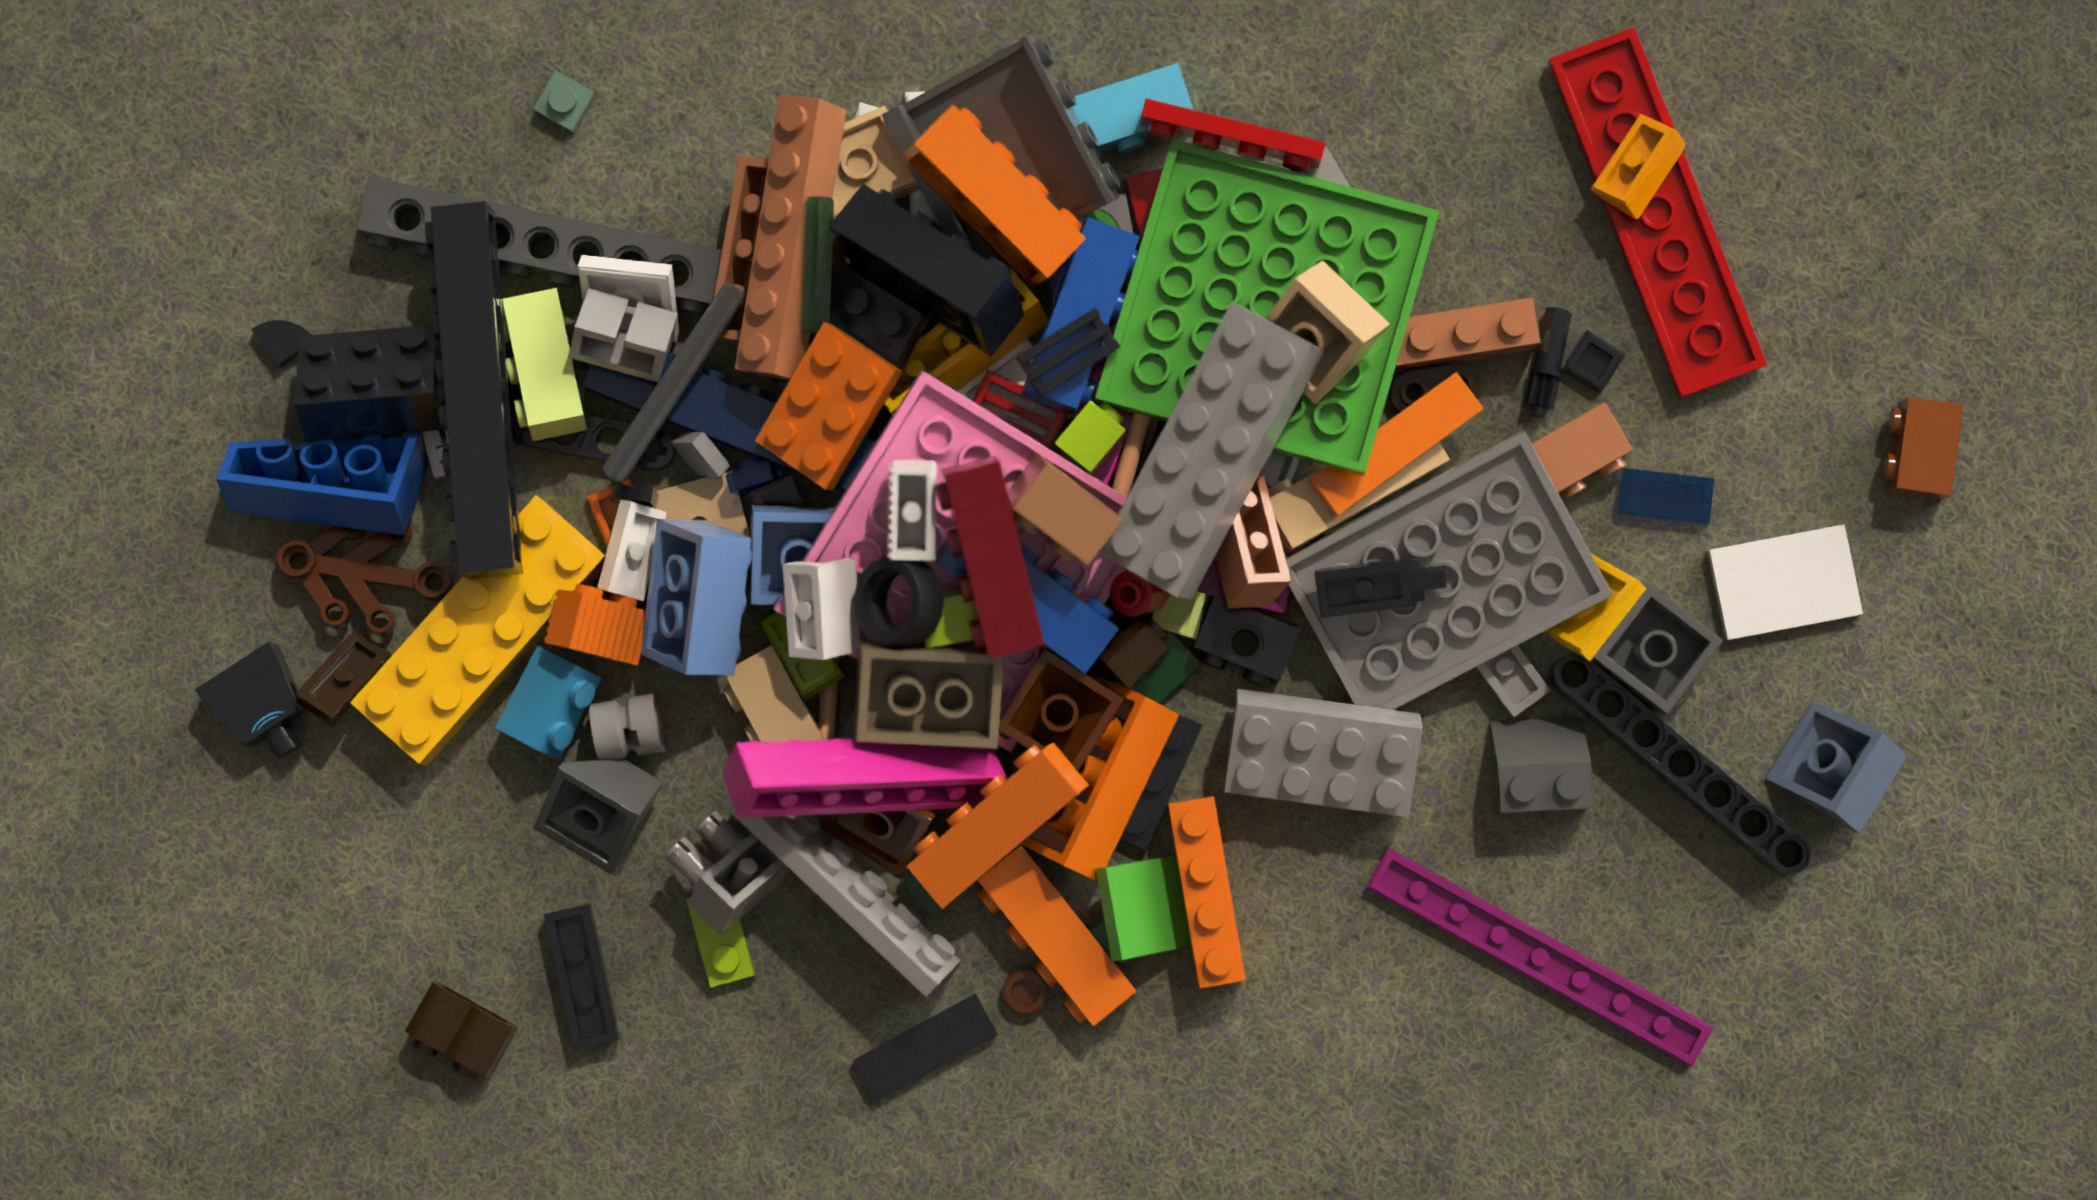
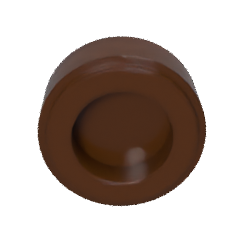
[1002,969,1048,1015]

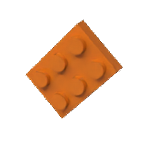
[755,322,903,491]

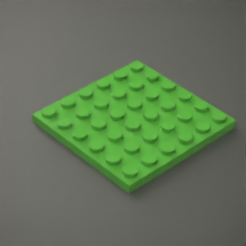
[1095,139,1439,476]

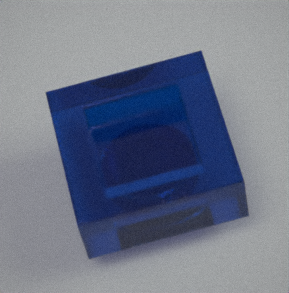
[725,457,782,496]

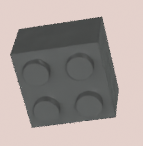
[1592,584,1723,716]

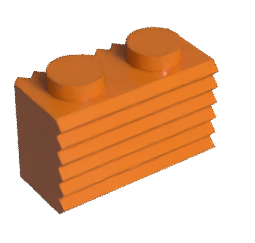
[544,584,646,666]

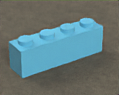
[1072,63,1193,160]

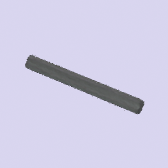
[602,282,746,483]

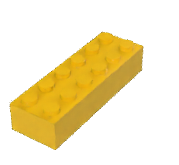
[350,495,606,766]

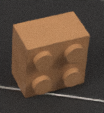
[1007,453,1123,565]

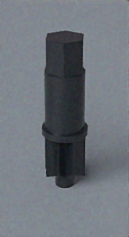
[1524,307,1572,418]

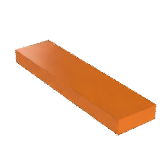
[1308,372,1484,518]

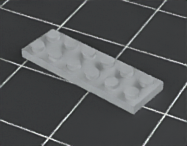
[721,795,960,997]

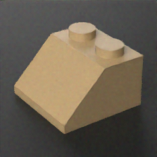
[1265,261,1390,404]

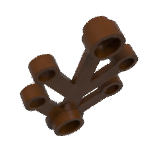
[275,523,453,636]

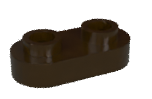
[1389,363,1481,413]

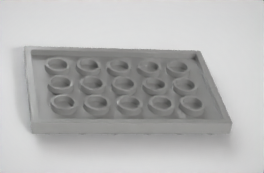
[1285,430,1613,710]

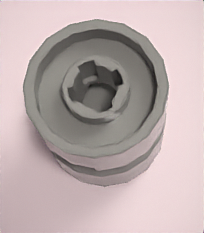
[589,693,665,760]

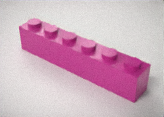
[722,738,1007,818]

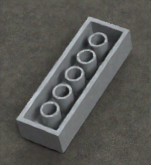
[1098,302,1325,599]

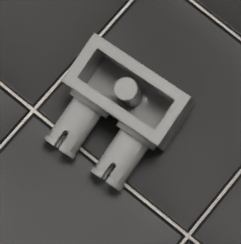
[665,811,789,935]

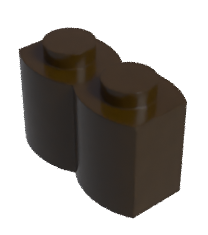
[1095,614,1169,689]
[405,982,518,1080]

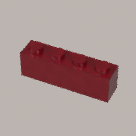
[935,456,1045,659]

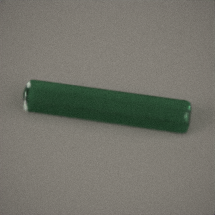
[802,196,834,334]

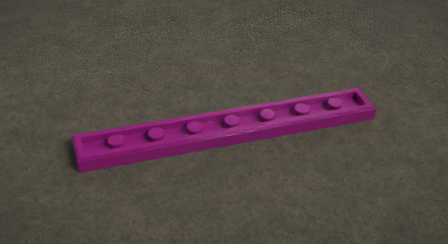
[1365,847,1714,1068]

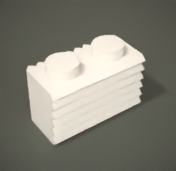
[886,460,937,561]

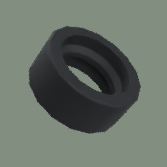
[854,556,944,647]

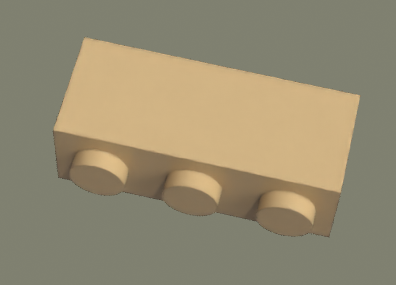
[723,645,826,742]

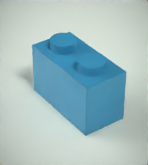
[495,646,602,760]

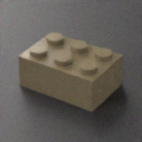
[853,639,1004,748]

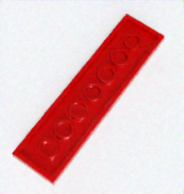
[1547,27,1767,399]

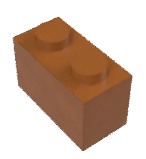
[1882,397,1964,500]

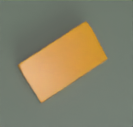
[1591,114,1686,219]

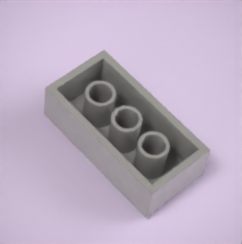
[1224,689,1423,818]

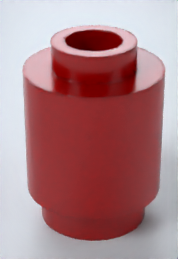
[1110,571,1170,617]

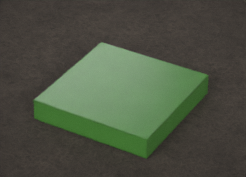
[1095,855,1191,961]

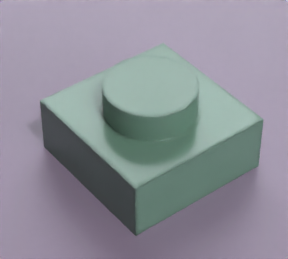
[533,70,596,134]

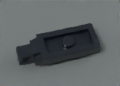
[1314,557,1447,618]

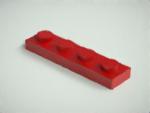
[1140,98,1326,172]

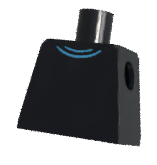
[195,642,307,759]

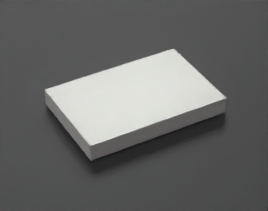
[1707,524,1863,641]

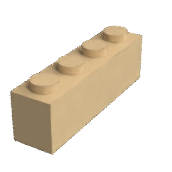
[1268,442,1450,555]

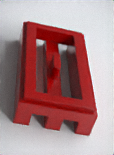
[972,369,1068,450]

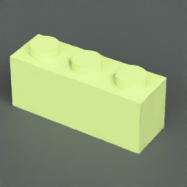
[502,288,587,441]

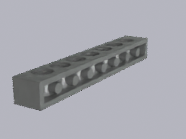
[357,176,722,316]

